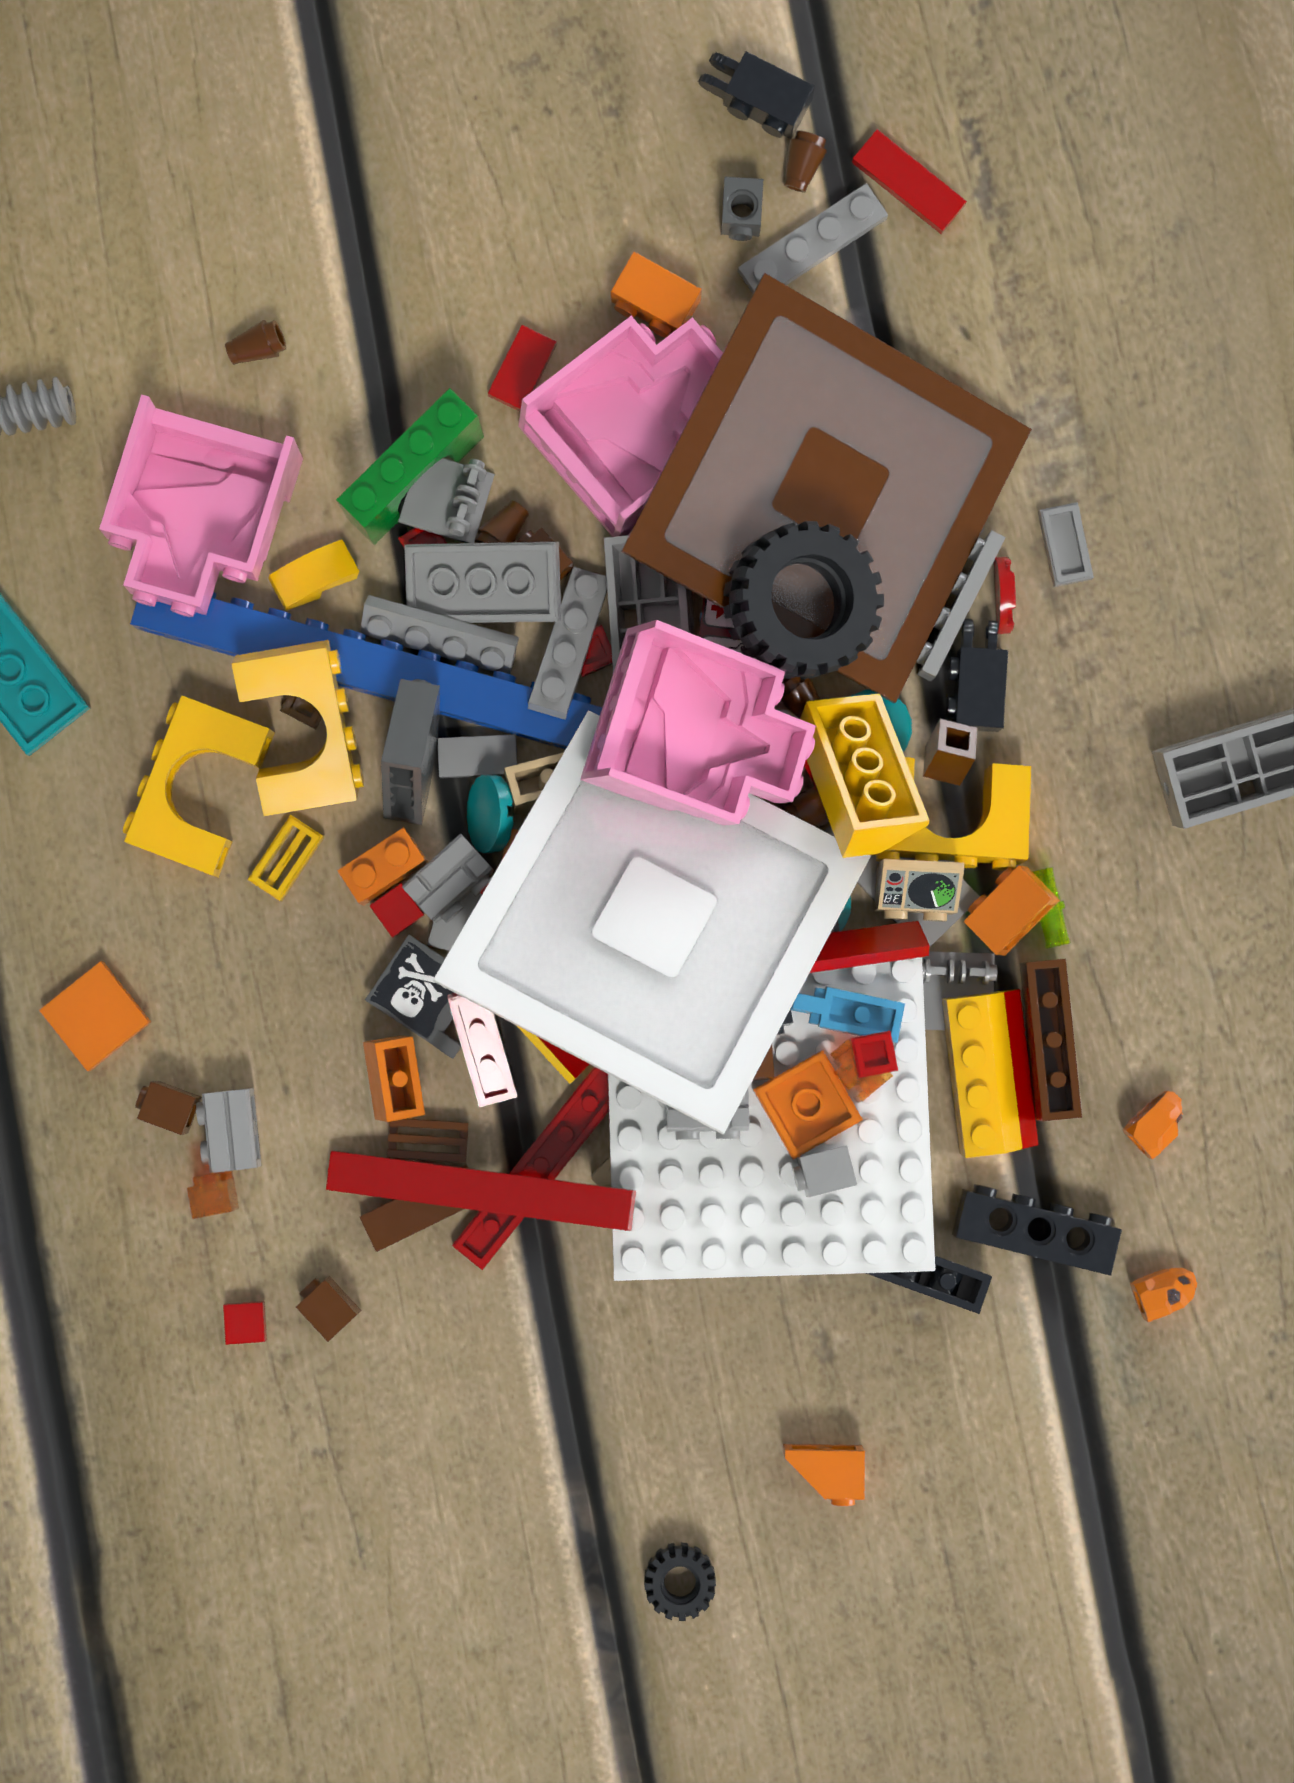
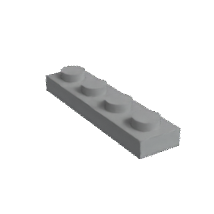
[738,183,888,294]
[916,530,1006,681]
[528,567,608,720]
[360,595,519,674]

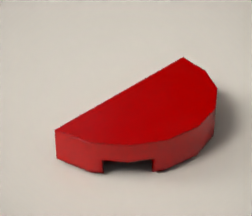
[993,557,1016,634]

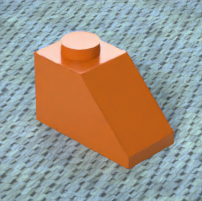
[783,1444,865,1506]

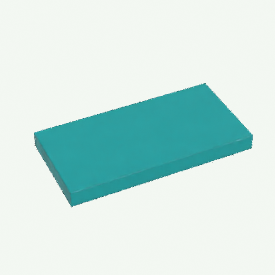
[0,593,91,756]

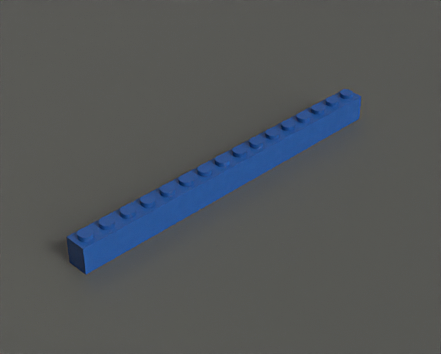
[130,592,603,750]

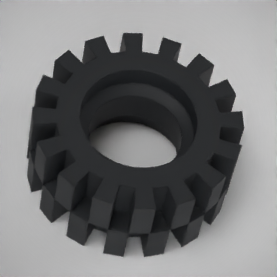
[644,1542,716,1621]

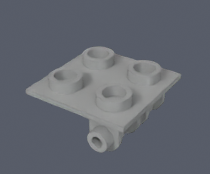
[398,458,495,543]
[922,951,997,1030]

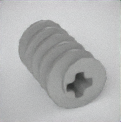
[0,377,76,436]

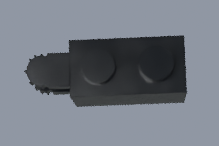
[698,51,815,139]
[946,619,1008,732]

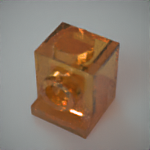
[830,1039,893,1103]
[187,1171,239,1219]

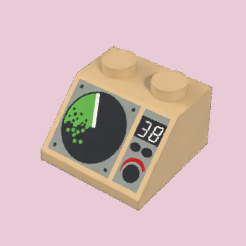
[875,859,964,922]

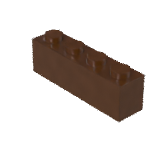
[1020,959,1082,1121]

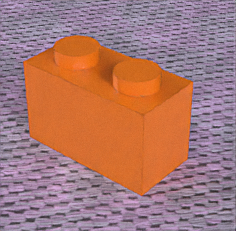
[611,252,702,338]
[337,827,428,906]
[963,865,1060,956]
[363,1035,425,1122]

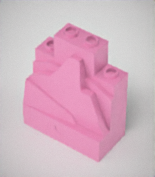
[518,316,723,537]
[99,394,303,617]
[580,620,816,826]

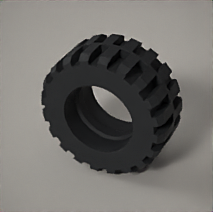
[723,521,884,679]

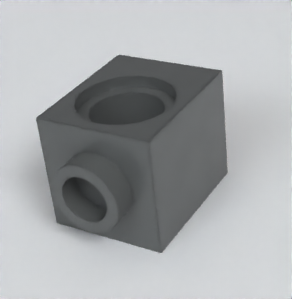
[721,177,764,241]

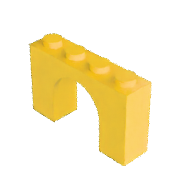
[231,640,364,816]
[123,695,275,878]
[871,757,1031,871]

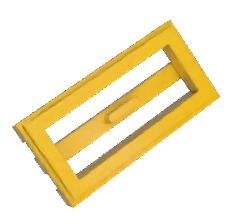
[247,815,324,902]

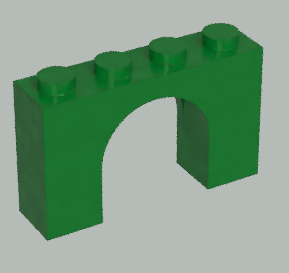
[336,388,484,545]

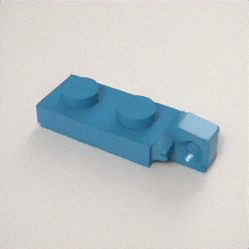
[791,987,905,1044]

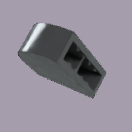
[381,679,440,825]

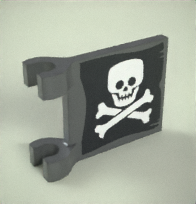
[365,935,462,1059]

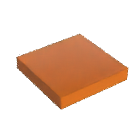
[39,961,151,1072]
[753,1050,863,1160]

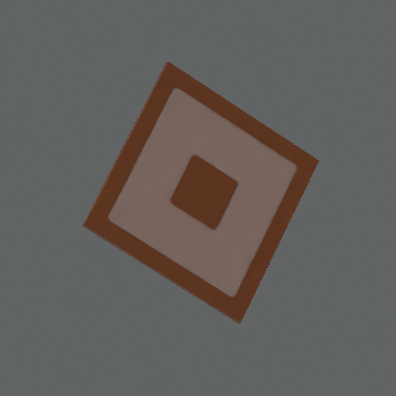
[621,273,1032,703]

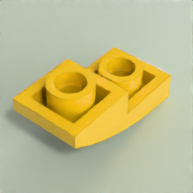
[268,539,360,611]

